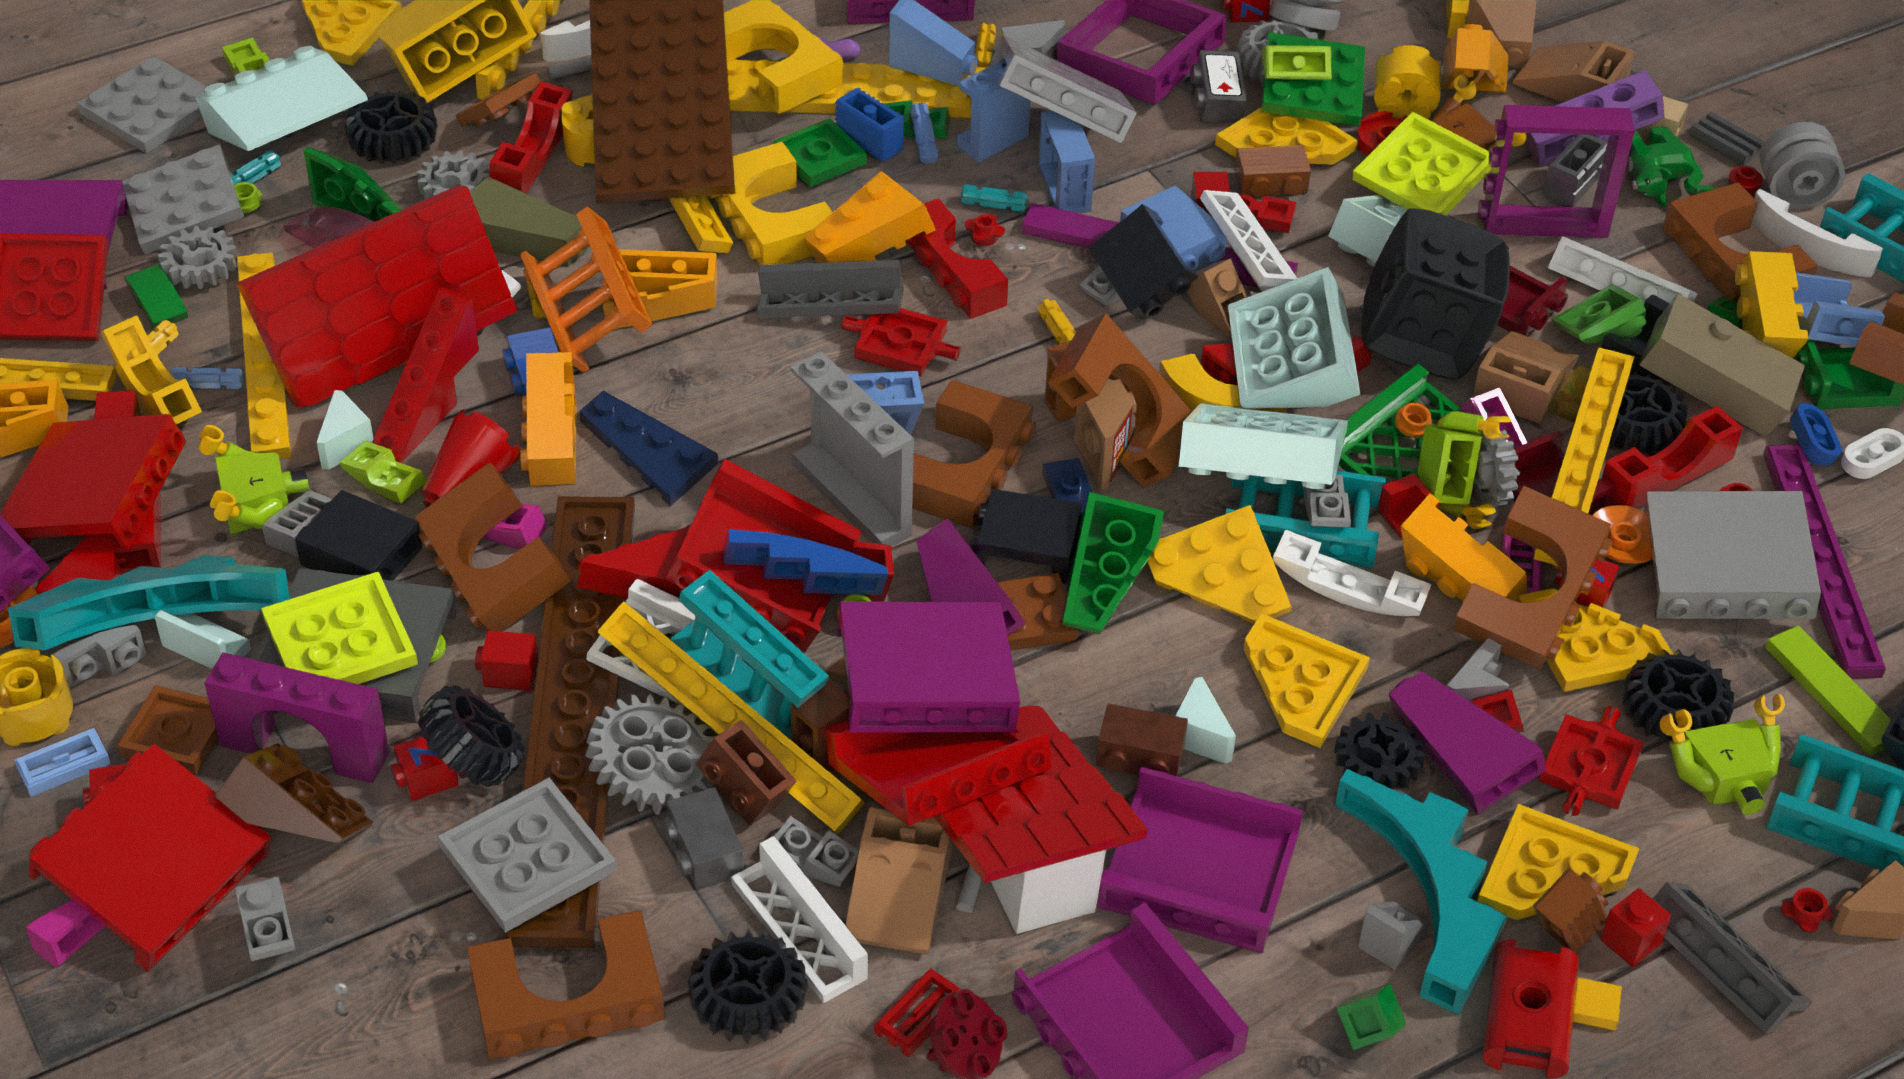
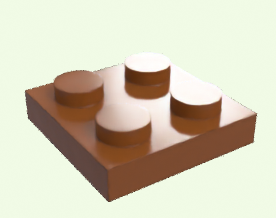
[455,72,541,127]
[997,573,1078,651]
[117,685,218,775]

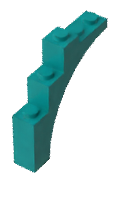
[8,555,290,650]
[1335,769,1507,1015]

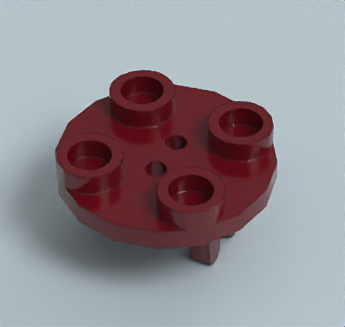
[926,989,1007,1079]

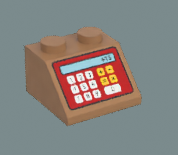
[1074,379,1137,492]

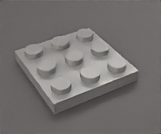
[77,56,207,154]
[122,145,244,255]
[438,778,617,933]

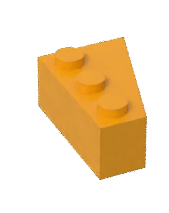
[1441,24,1508,93]
[804,171,936,263]
[603,249,718,330]
[520,352,577,486]
[0,380,69,458]
[1401,493,1527,602]

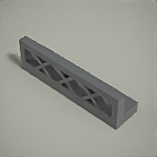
[757,260,904,318]
[1653,882,1812,1034]

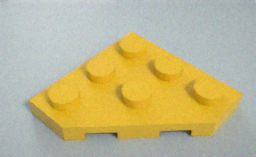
[301,0,402,66]
[1215,108,1358,165]
[1147,505,1293,624]
[1517,588,1673,692]
[1243,613,1370,748]
[1477,804,1639,920]

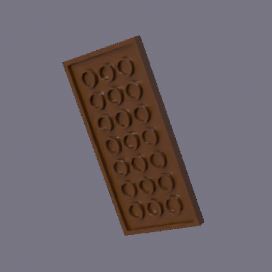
[589,0,735,204]

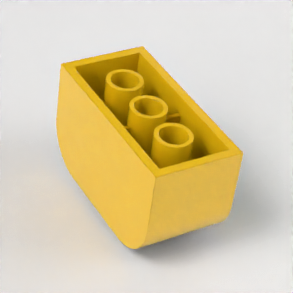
[378,0,537,103]

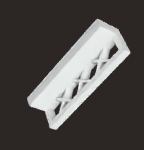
[1200,190,1298,292]
[1548,236,1697,305]
[731,836,868,1003]

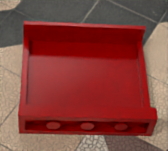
[0,414,186,550]
[665,459,862,652]
[825,720,1051,826]
[29,744,271,972]

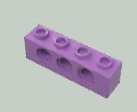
[1525,70,1665,167]

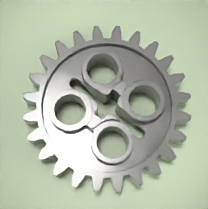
[585,694,715,815]

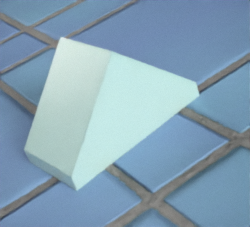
[316,390,373,469]
[1176,677,1236,764]

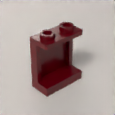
[1497,246,1568,337]
[1512,431,1616,515]

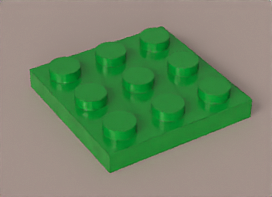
[1261,32,1365,126]

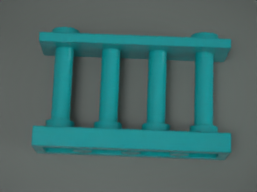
[1820,173,1904,283]
[1225,471,1386,569]
[670,570,829,741]
[1766,734,1904,871]

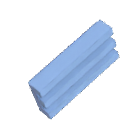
[14,728,111,797]

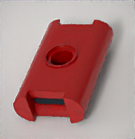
[1483,939,1579,1078]

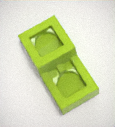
[222,37,270,75]
[339,441,426,504]

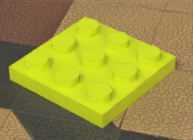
[1353,112,1491,215]
[261,572,418,684]

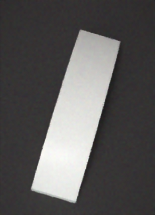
[540,20,591,62]
[1752,189,1883,278]
[1273,530,1432,616]

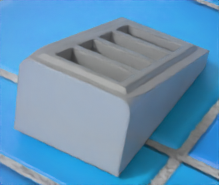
[262,490,332,557]

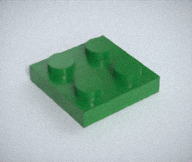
[774,118,867,187]

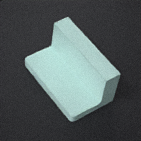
[154,610,251,669]

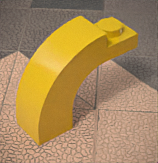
[100,315,202,424]
[1159,353,1287,413]

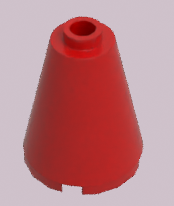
[421,410,520,508]

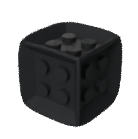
[1361,209,1510,379]

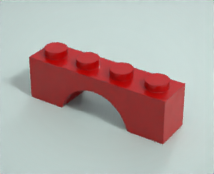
[489,81,572,194]
[905,198,1008,319]
[1602,406,1743,508]

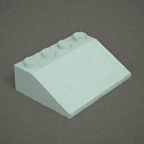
[195,46,368,151]
[1328,195,1407,266]
[1228,267,1361,409]
[1179,403,1348,489]

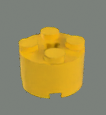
[1374,45,1441,119]
[561,94,595,167]
[0,648,73,746]

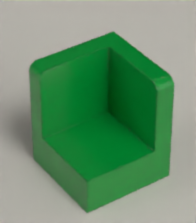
[1336,983,1406,1050]

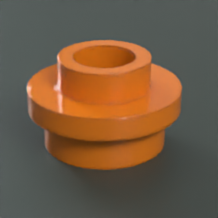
[1395,403,1432,438]

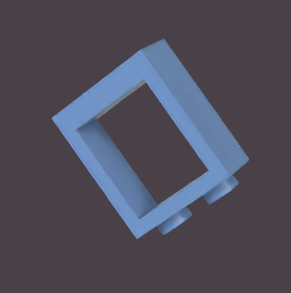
[1039,111,1095,213]
[846,371,924,435]

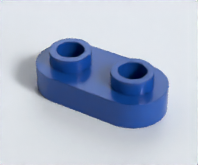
[1790,403,1842,466]

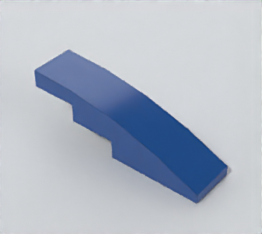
[723,529,888,595]

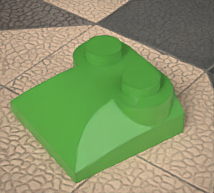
[1552,284,1646,343]

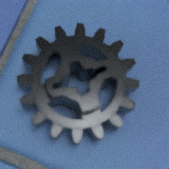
[1334,712,1425,790]

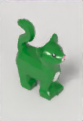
[1627,126,1715,207]

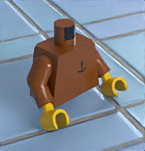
[1432,74,1526,151]

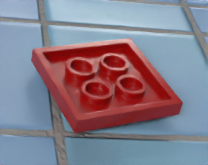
[0,233,109,341]

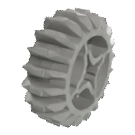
[1236,19,1318,87]

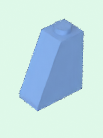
[889,0,978,86]

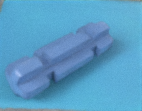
[910,102,938,164]
[170,367,244,390]

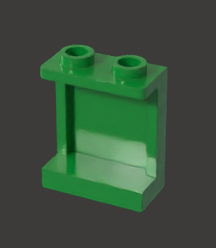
[1793,339,1904,410]

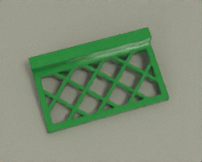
[1338,364,1461,480]

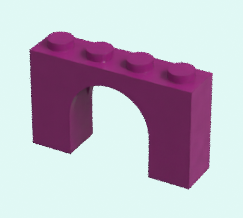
[204,652,390,783]

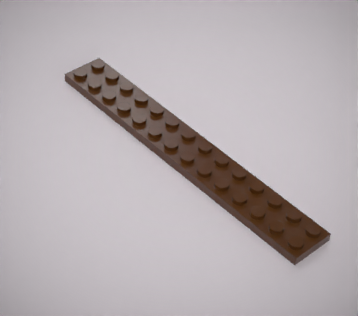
[505,496,635,948]

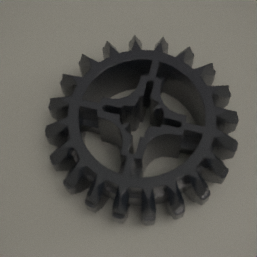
[345,89,438,164]
[1609,370,1688,456]
[1622,648,1734,744]
[417,685,525,787]
[688,928,808,1044]

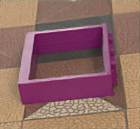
[1056,0,1226,105]
[1478,105,1635,238]

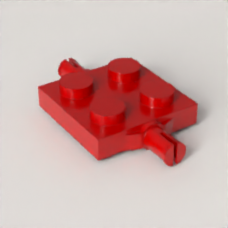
[842,308,961,377]
[1538,706,1644,816]

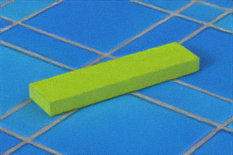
[1765,625,1891,756]

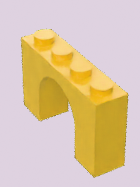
[724,0,844,114]
[708,142,833,265]

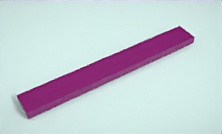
[1022,203,1298,288]
[1763,445,1886,679]

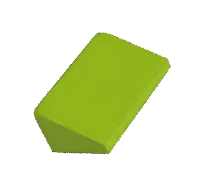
[1261,45,1332,80]

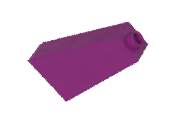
[916,518,1025,636]
[1389,671,1546,815]

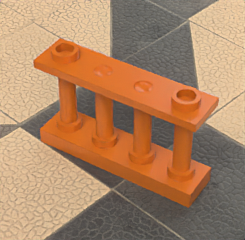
[520,206,653,373]

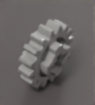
[417,150,489,200]
[158,226,238,289]
[1472,427,1520,507]

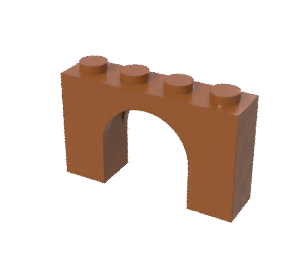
[1663,182,1818,303]
[1849,292,1904,385]
[1048,313,1192,488]
[912,379,1036,529]
[415,462,572,632]
[1454,486,1613,670]
[467,910,665,1059]

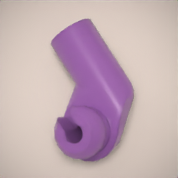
[817,36,860,62]

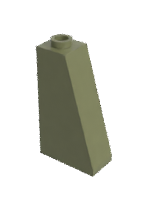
[470,176,590,267]

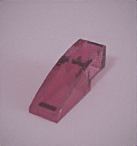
[284,207,374,248]

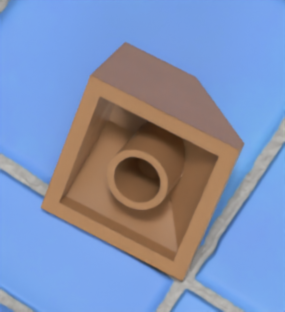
[1465,0,1536,68]

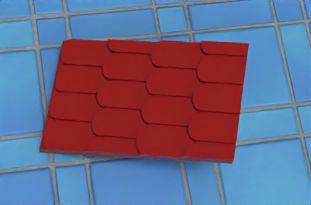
[236,185,518,409]
[933,705,1148,934]

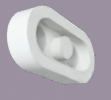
[1841,428,1904,479]

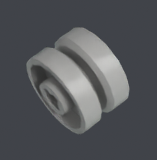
[1269,0,1344,30]
[1759,122,1846,209]

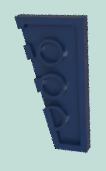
[579,390,718,507]

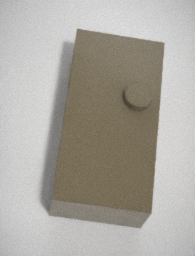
[1639,294,1805,438]

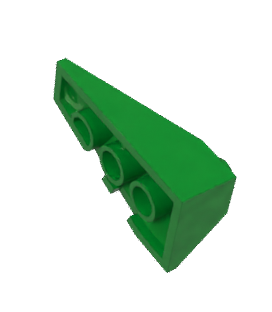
[303,147,403,228]
[1062,492,1164,634]

